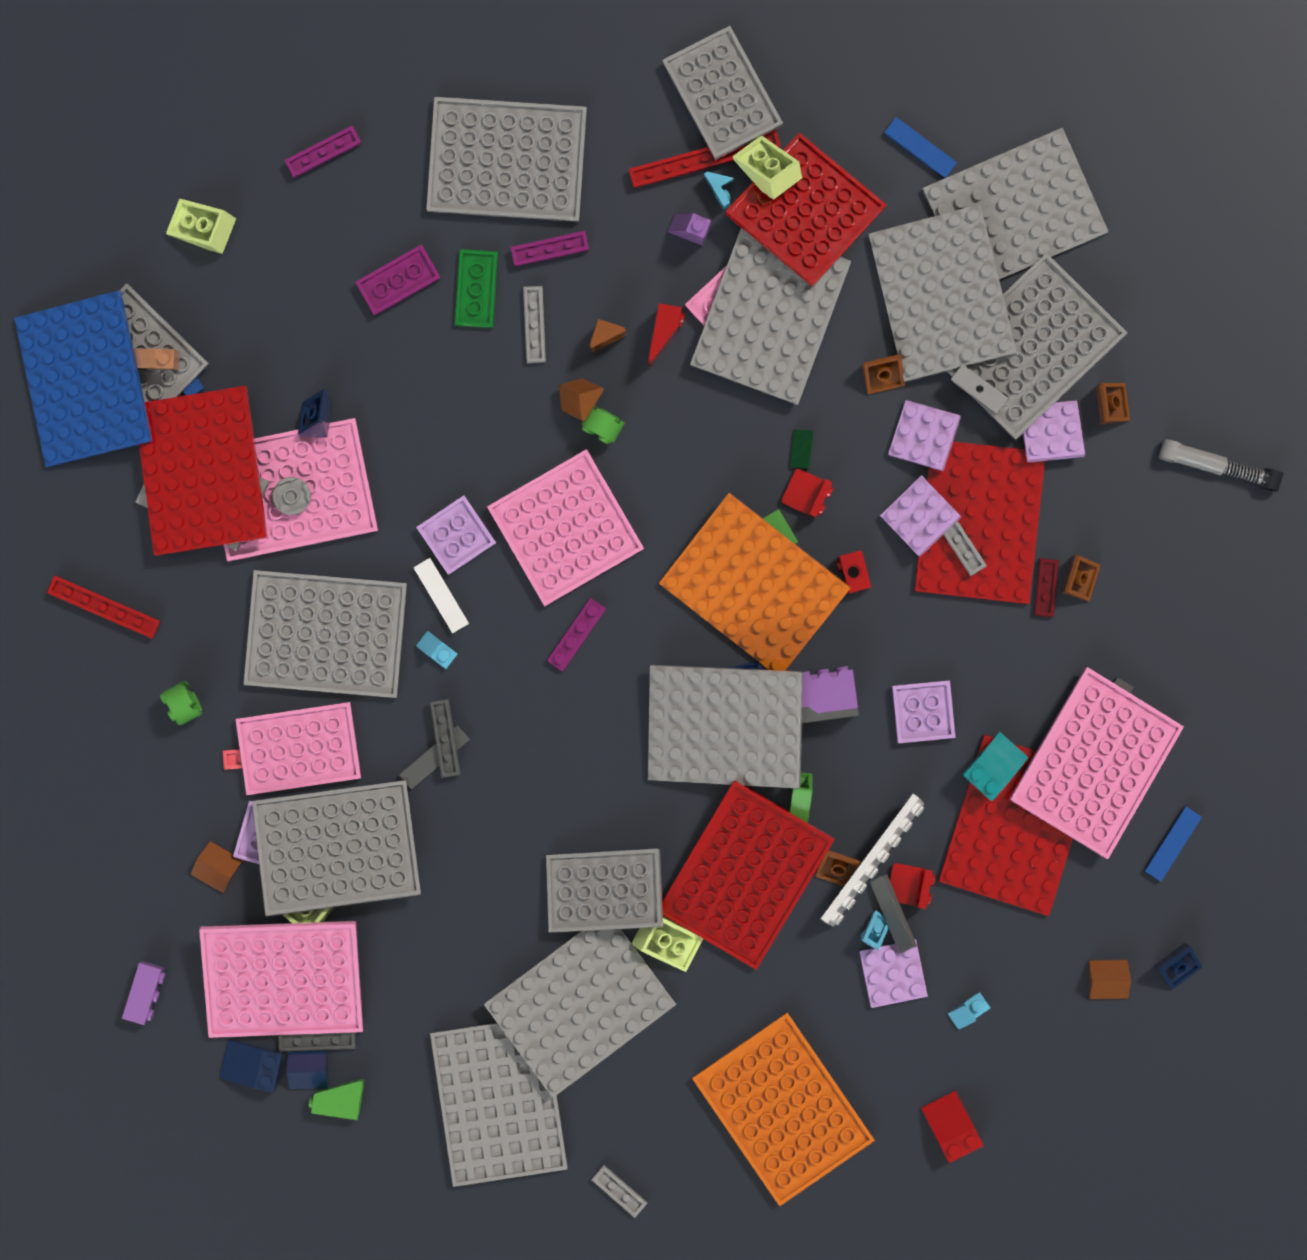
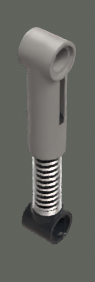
[1158,439,1283,492]

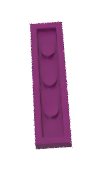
[285,125,362,178]
[510,231,589,267]
[547,598,606,672]

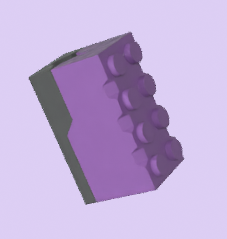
[802,666,859,723]

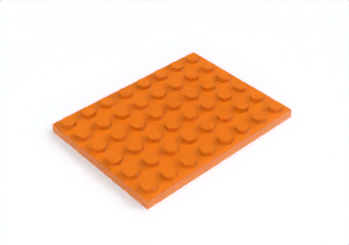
[659,492,851,671]
[692,1012,875,1206]

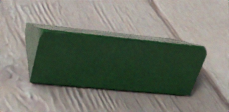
[790,429,814,470]

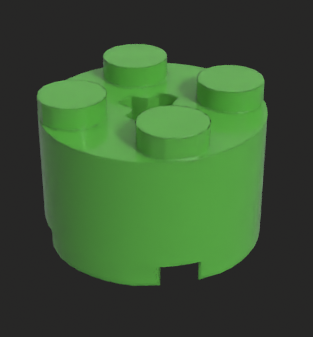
[581,405,626,444]
[160,680,203,725]

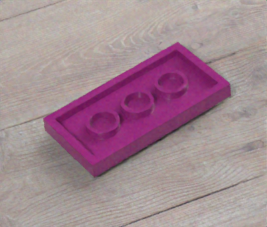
[355,244,441,316]

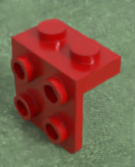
[782,469,834,518]
[890,863,935,909]

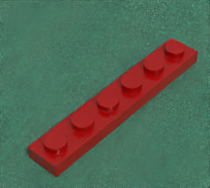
[47,575,161,639]

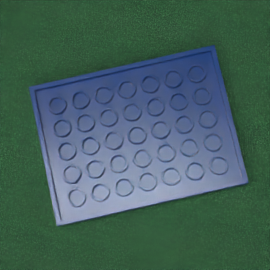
[14,291,153,467]

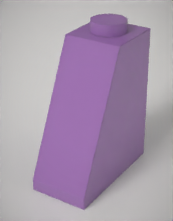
[668,213,711,246]

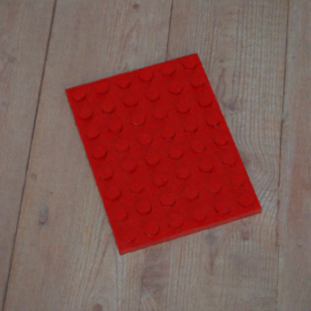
[139,386,268,556]
[914,441,1045,604]
[938,735,1073,916]
[662,780,835,970]

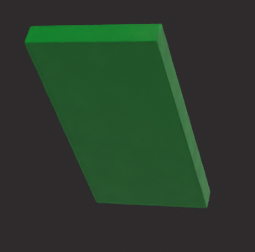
[455,249,498,328]

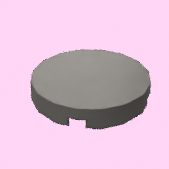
[272,477,311,515]

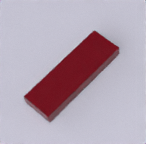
[1034,558,1059,617]

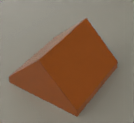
[590,319,626,353]
[861,354,905,395]
[559,378,604,422]
[1096,383,1130,425]
[1061,555,1101,601]
[191,841,243,894]
[815,850,862,886]
[1088,960,1131,999]

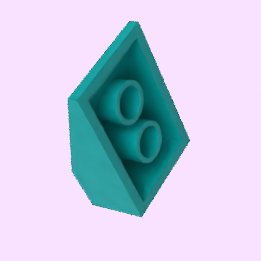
[961,732,1028,801]

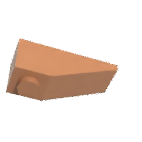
[134,349,179,370]

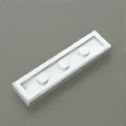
[413,558,469,633]

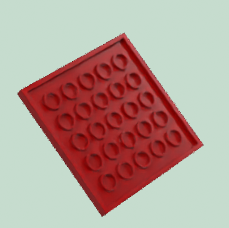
[725,132,887,287]

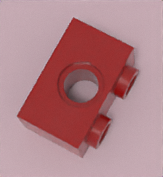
[836,550,871,594]

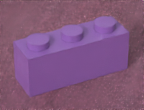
[122,961,166,1025]

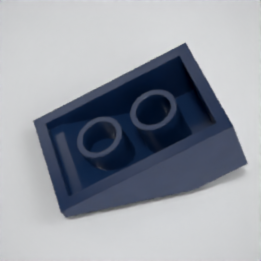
[220,1039,285,1093]

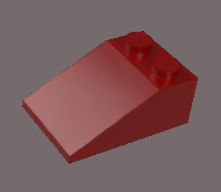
[648,303,685,365]
[921,1090,984,1163]

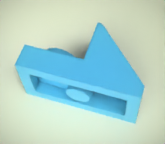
[704,172,734,210]
[416,631,458,669]
[860,910,889,950]
[947,992,990,1030]

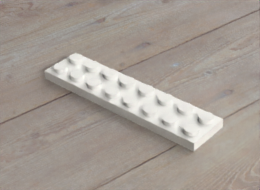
[821,794,925,927]

